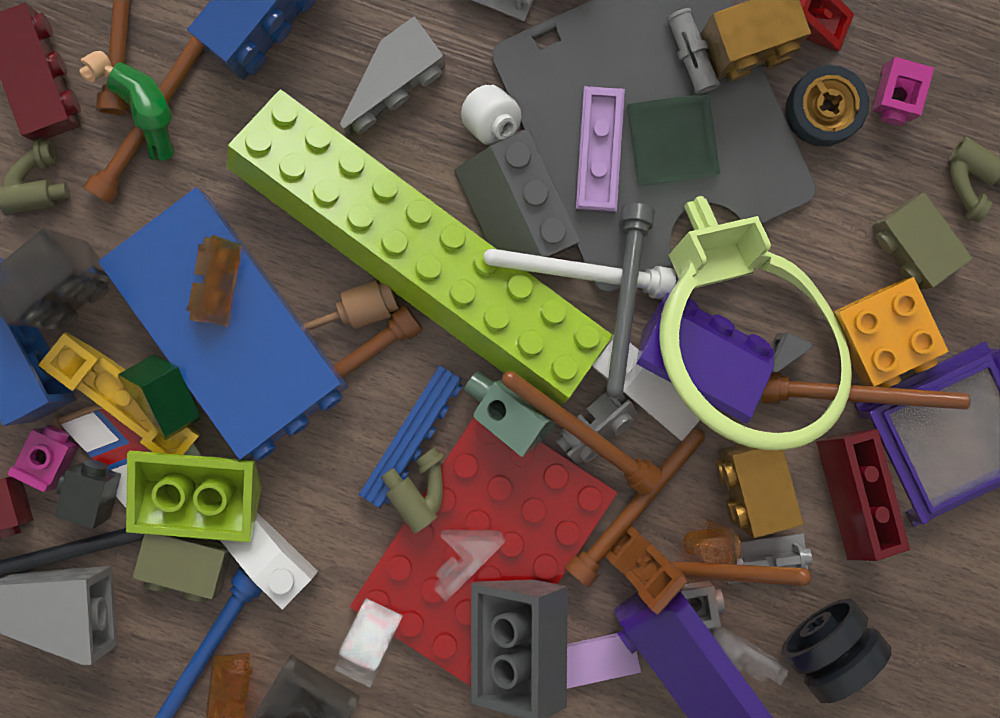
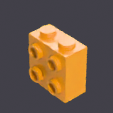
[833,277,949,388]

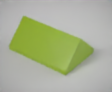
[126,451,262,542]

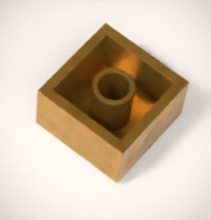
[700,0,811,82]
[715,444,804,538]

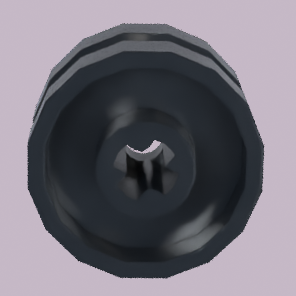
[781,598,891,703]

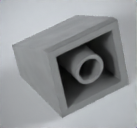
[0,566,117,665]

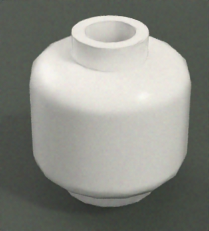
[461,85,522,146]

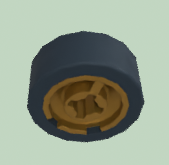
[786,65,869,147]

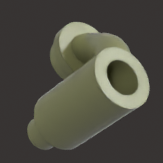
[948,136,1000,223]
[0,138,70,215]
[381,447,445,534]

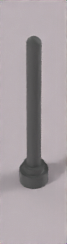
[607,203,655,398]

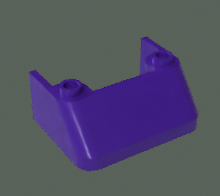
[613,591,773,718]

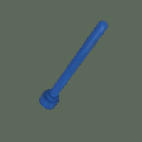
[155,566,263,718]

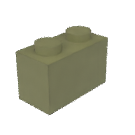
[872,192,973,290]
[133,534,231,602]

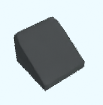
[771,333,814,373]

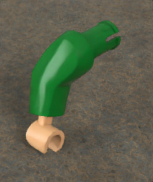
[79,51,175,161]

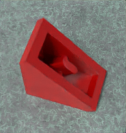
[800,0,854,51]

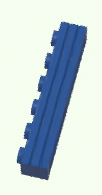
[359,365,463,508]

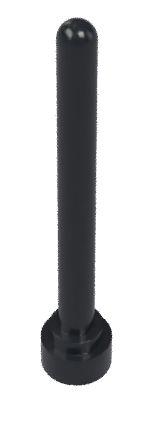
[0,528,144,577]

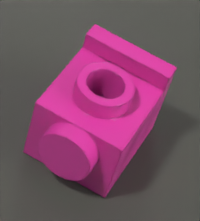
[872,57,934,126]
[7,425,79,492]

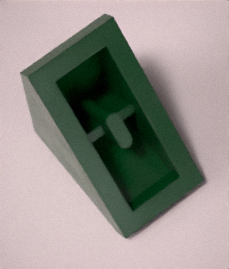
[118,354,201,440]

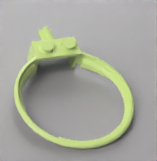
[659,196,852,451]

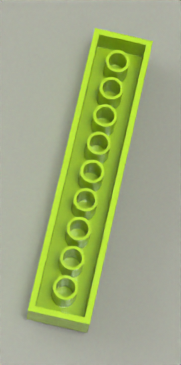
[227,89,613,406]

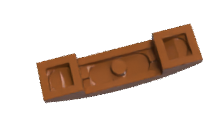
[605,525,689,615]

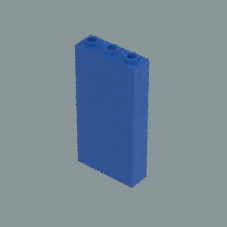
[98,187,349,462]

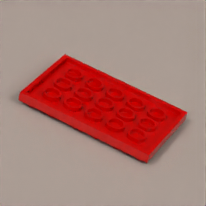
[349,417,618,686]

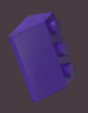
[636,292,774,424]

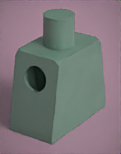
[464,371,556,457]

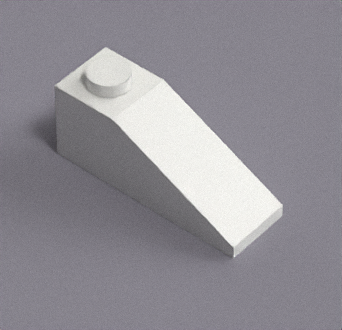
[591,334,700,441]
[220,513,318,610]

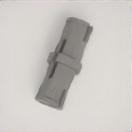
[666,8,720,95]

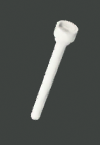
[484,249,676,300]

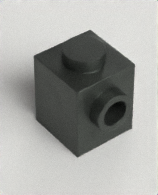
[55,460,121,529]

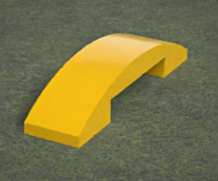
[38,332,200,455]

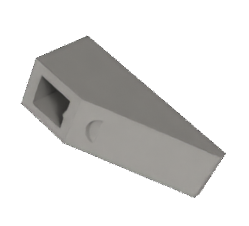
[340,16,445,136]

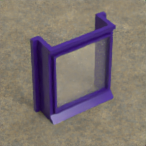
[853,341,1000,527]

